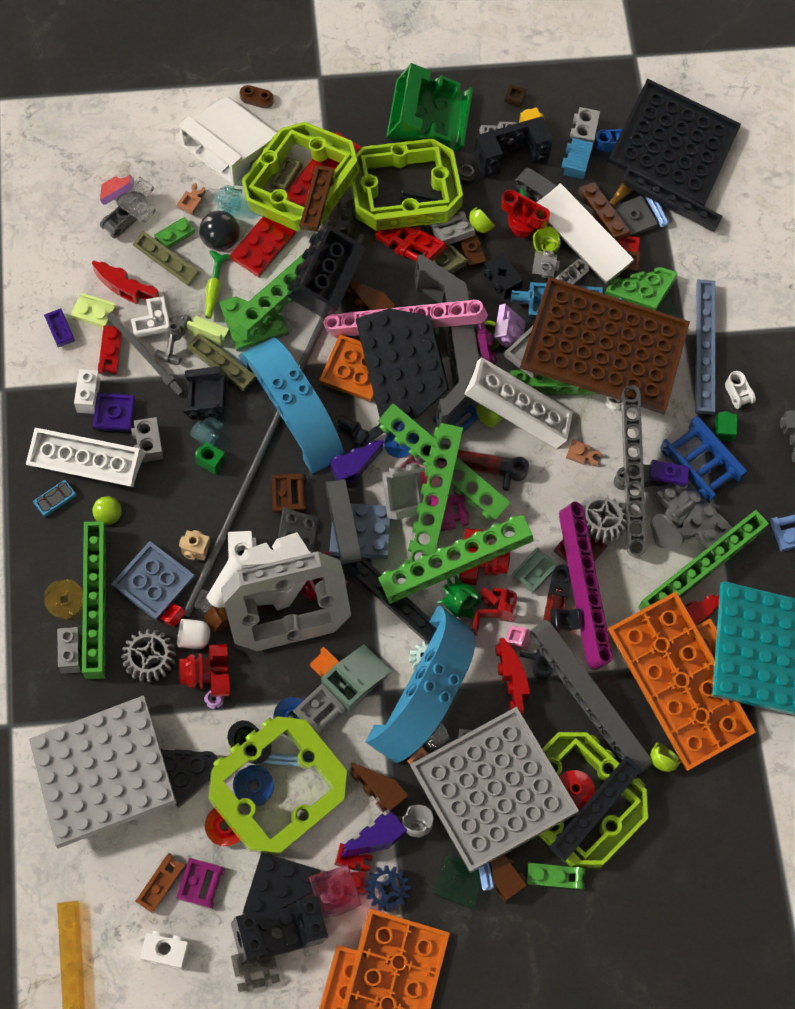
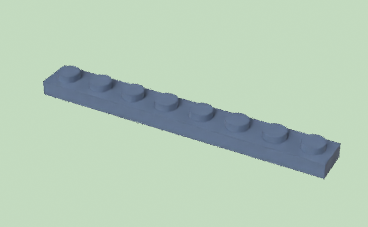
[695,279,715,415]

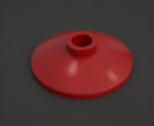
[559,770,595,811]
[205,808,243,847]

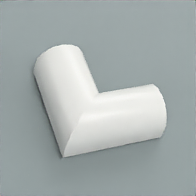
[131,296,170,338]

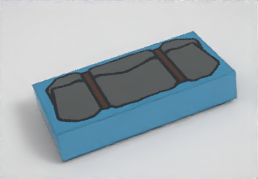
[33,480,76,518]

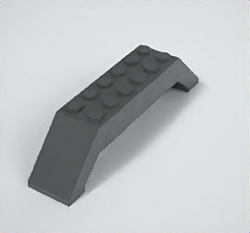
[414,255,481,427]

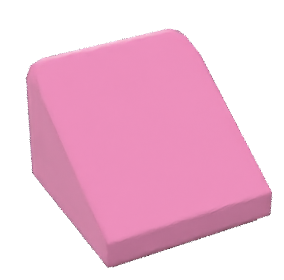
[506,626,531,651]

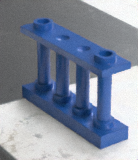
[660,416,747,503]

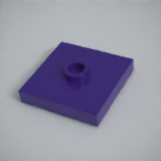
[93,393,135,432]

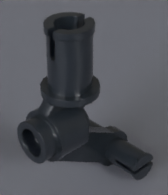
[337,416,390,447]

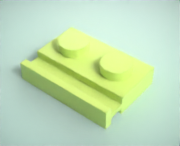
[71,293,116,328]

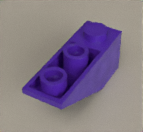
[330,440,384,485]
[342,811,407,857]

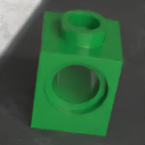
[714,411,737,442]
[195,442,226,475]

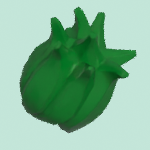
[437,575,482,619]

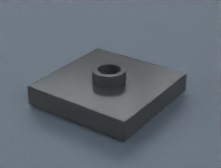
[613,196,658,236]

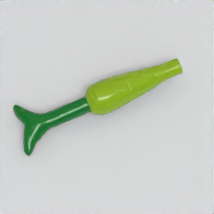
[205,250,231,319]

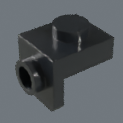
[550,608,582,631]

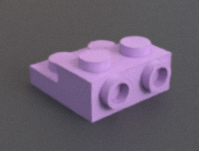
[494,304,525,349]

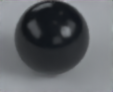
[199,210,240,251]

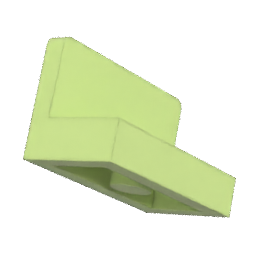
[187,316,229,347]

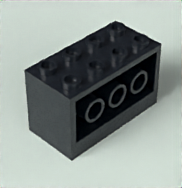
[286,225,366,318]

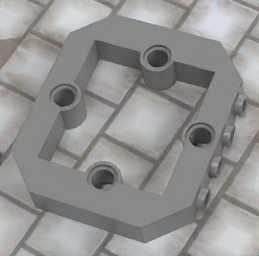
[221,551,351,651]

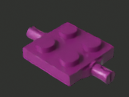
[477,322,497,365]

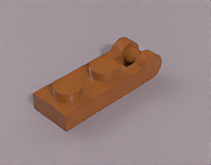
[135,853,187,914]

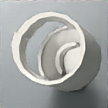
[177,619,210,649]

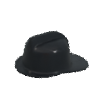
[227,720,272,764]

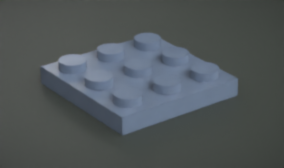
[329,503,390,559]
[111,541,195,621]

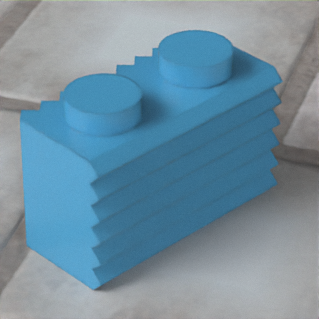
[561,138,593,180]

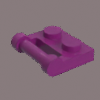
[176,858,225,910]

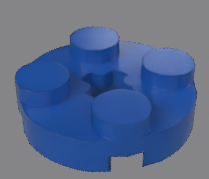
[233,765,274,807]

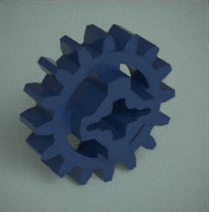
[364,865,410,912]

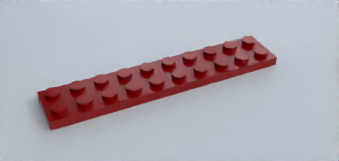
[230,132,362,277]

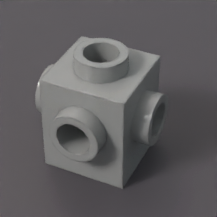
[532,250,560,278]

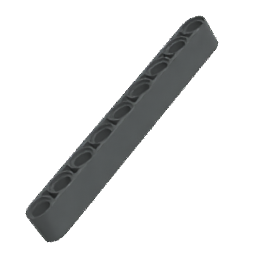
[621,385,646,557]
[529,620,653,777]

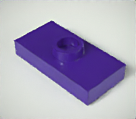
[44,308,75,348]
[649,459,689,487]

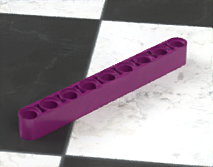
[559,501,613,670]

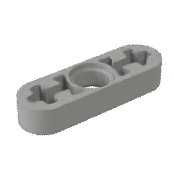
[555,259,589,284]

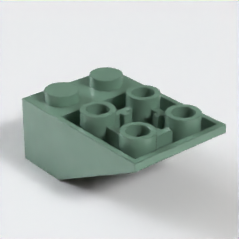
[321,644,392,712]

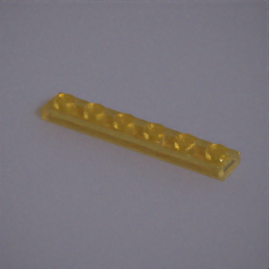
[57,901,85,1009]

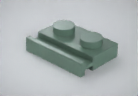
[512,547,559,594]

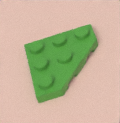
[605,267,678,311]
[219,296,289,351]

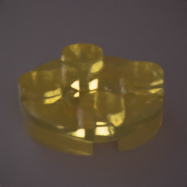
[44,579,83,620]

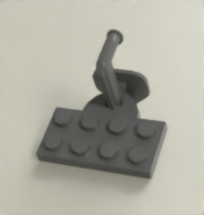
[650,483,733,550]

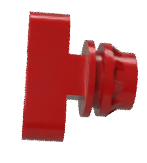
[501,190,550,238]
[459,528,511,586]
[179,644,230,697]

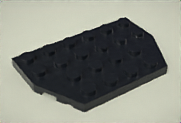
[355,308,449,424]

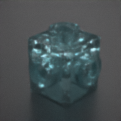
[215,185,243,213]

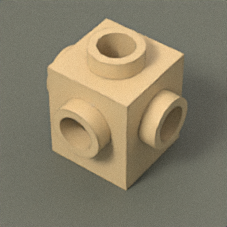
[179,530,211,561]

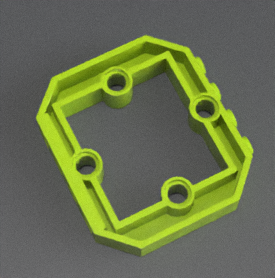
[242,122,360,231]
[350,139,463,231]
[208,716,347,854]
[539,732,648,868]

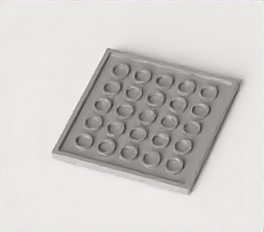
[29,695,177,849]
[410,707,579,873]

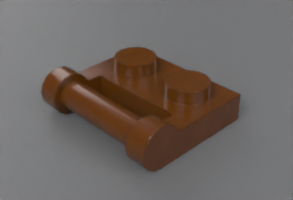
[272,474,308,513]

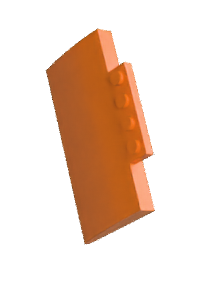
[607,592,756,771]
[319,909,450,1009]

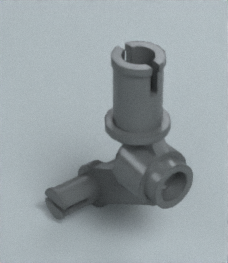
[155,314,192,364]

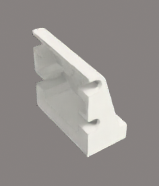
[179,96,277,185]
[206,532,310,611]

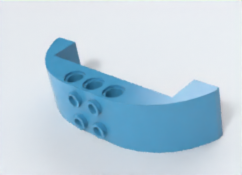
[238,338,345,475]
[365,605,475,763]

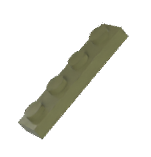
[132,231,200,287]
[187,334,256,391]

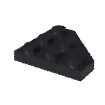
[161,749,218,808]
[242,852,321,915]

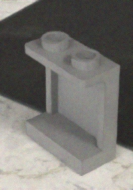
[382,463,425,520]

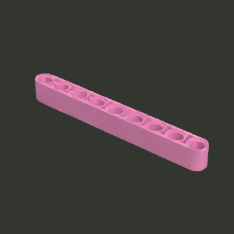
[324,300,488,337]

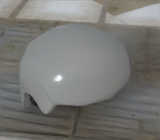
[402,804,434,838]

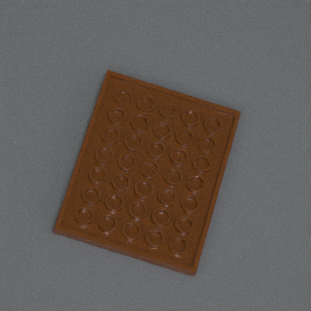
[520,277,690,414]

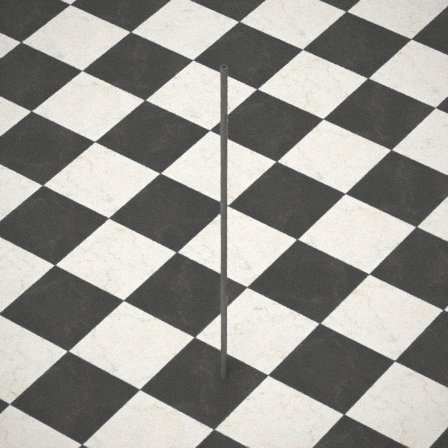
[184,234,365,618]

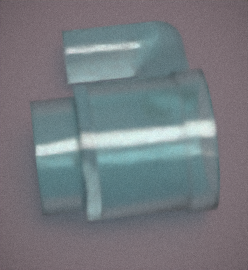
[190,417,223,445]

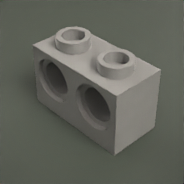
[570,107,600,148]
[131,417,163,463]
[57,627,81,674]

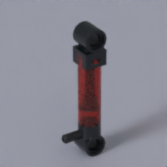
[416,443,529,491]
[519,564,571,680]

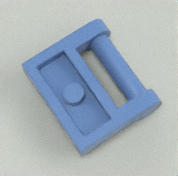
[770,515,795,552]

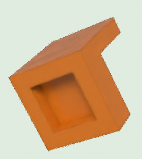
[310,647,339,677]

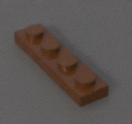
[299,165,334,232]
[578,182,630,241]

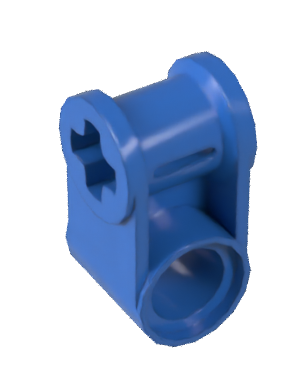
[594,129,623,152]

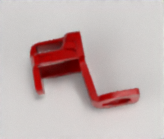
[472,588,518,636]

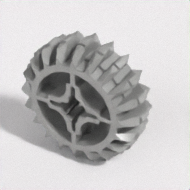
[580,494,627,544]
[121,629,176,683]

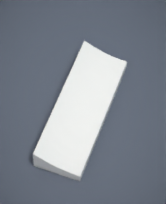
[536,183,634,285]
[464,357,573,449]
[26,428,146,487]

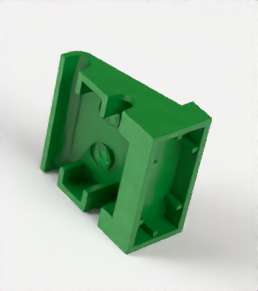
[386,63,473,151]

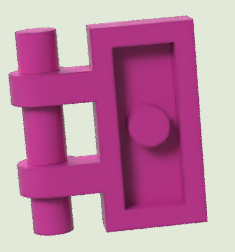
[429,491,469,532]

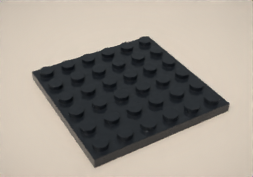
[607,78,741,206]

